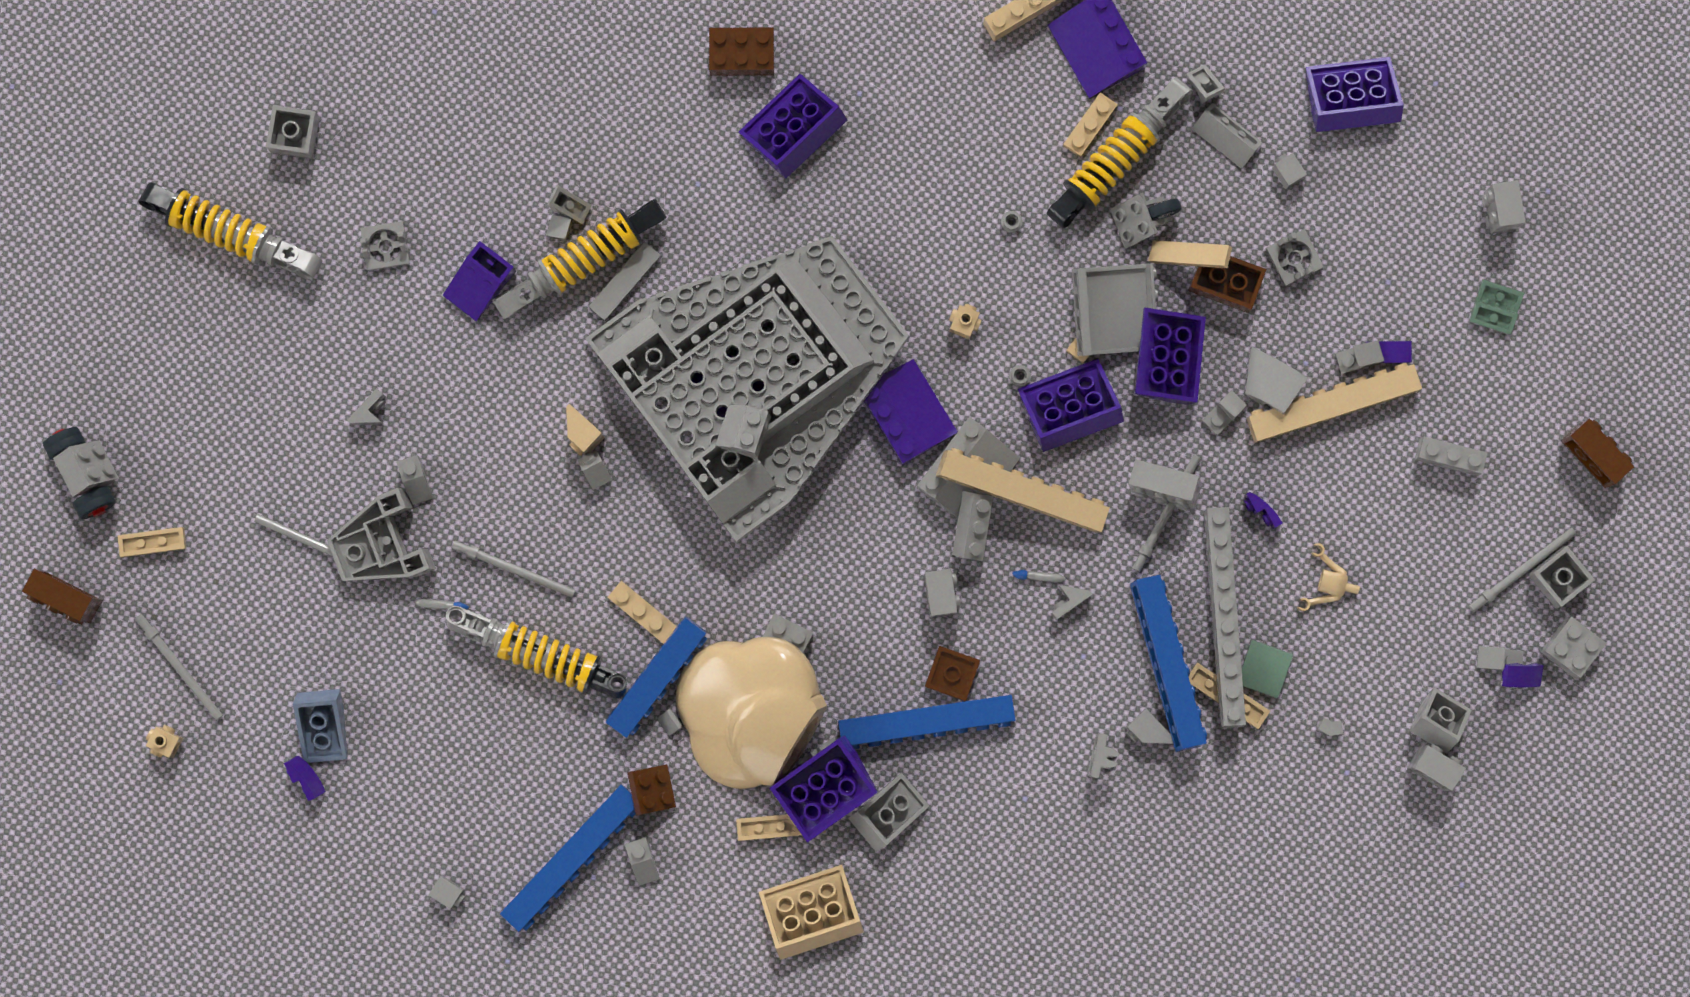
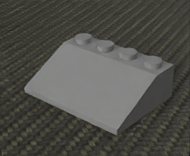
[917,416,1020,519]

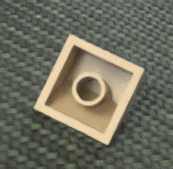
[566,404,605,456]

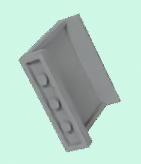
[1072,263,1158,356]

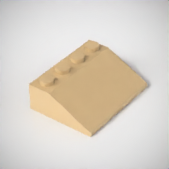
[759,865,864,960]

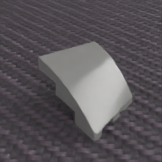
[1245,347,1308,414]

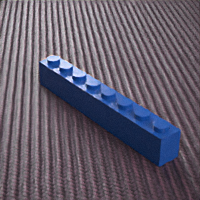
[1130,575,1207,752]
[838,695,1016,749]
[500,784,636,932]

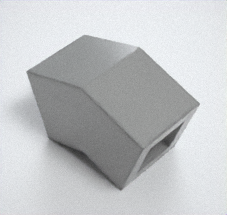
[1316,717,1343,736]

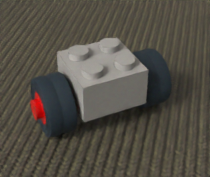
[43,427,118,520]

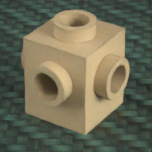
[949,304,982,340]
[146,725,184,758]

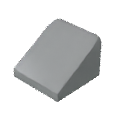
[546,215,573,242]
[658,709,682,736]

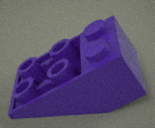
[442,241,516,322]

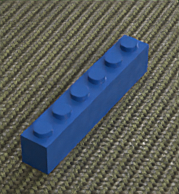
[606,616,707,738]

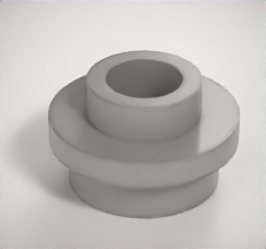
[1001,211,1023,233]
[1009,365,1031,387]

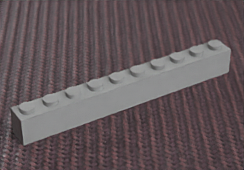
[1204,507,1246,728]

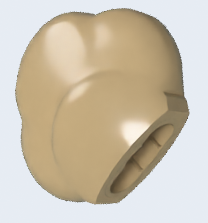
[676,637,827,789]

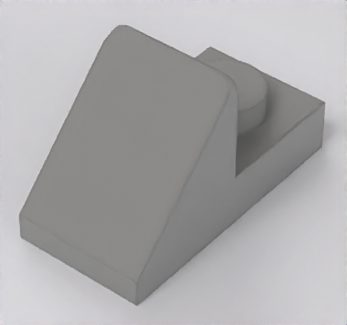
[1186,64,1225,104]
[547,185,592,224]
[1336,340,1384,374]
[347,388,386,426]
[1202,390,1247,436]
[1051,585,1092,620]
[1476,646,1524,671]

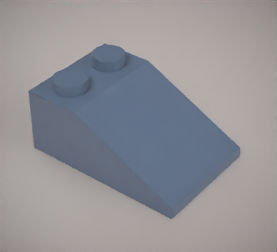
[293,689,348,763]

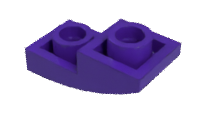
[1365,341,1412,363]
[1243,492,1283,529]
[1502,663,1544,688]
[284,755,326,801]

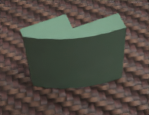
[1469,279,1525,335]
[1242,640,1293,698]

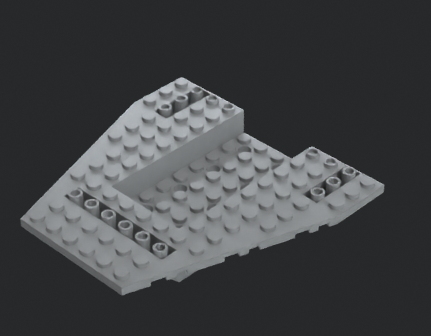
[585,236,910,543]

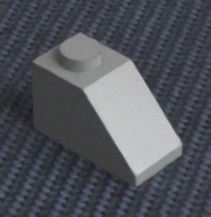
[396,455,434,505]
[1126,709,1173,744]
[625,837,660,886]

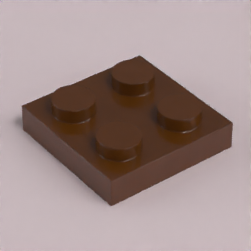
[925,646,980,701]
[627,764,676,816]

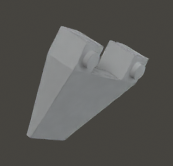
[327,488,436,581]

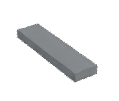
[588,241,661,321]

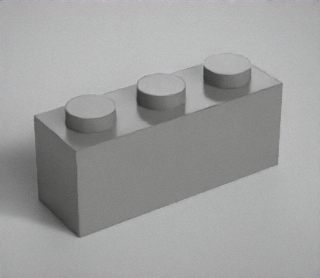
[1414,436,1488,476]
[952,490,993,561]

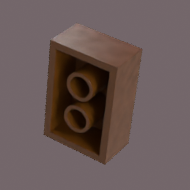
[709,27,774,76]
[1188,256,1267,313]
[1561,418,1635,488]
[22,568,103,625]

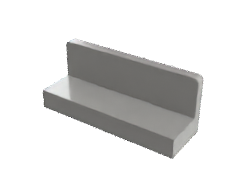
[1192,103,1262,168]

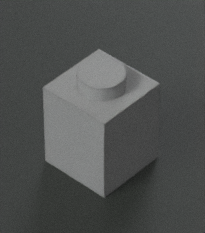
[1272,153,1307,189]
[577,450,612,490]
[428,876,465,909]

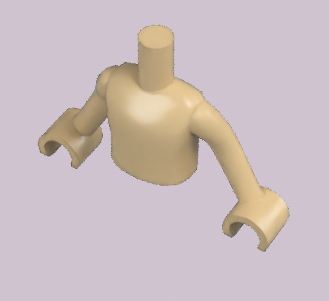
[1297,543,1360,611]

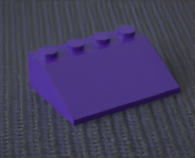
[1047,0,1147,99]
[1305,57,1404,132]
[739,74,847,179]
[1135,307,1206,405]
[864,359,958,466]
[1018,359,1124,452]
[770,735,878,843]

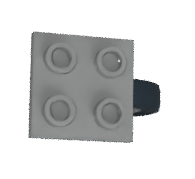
[1110,193,1182,249]

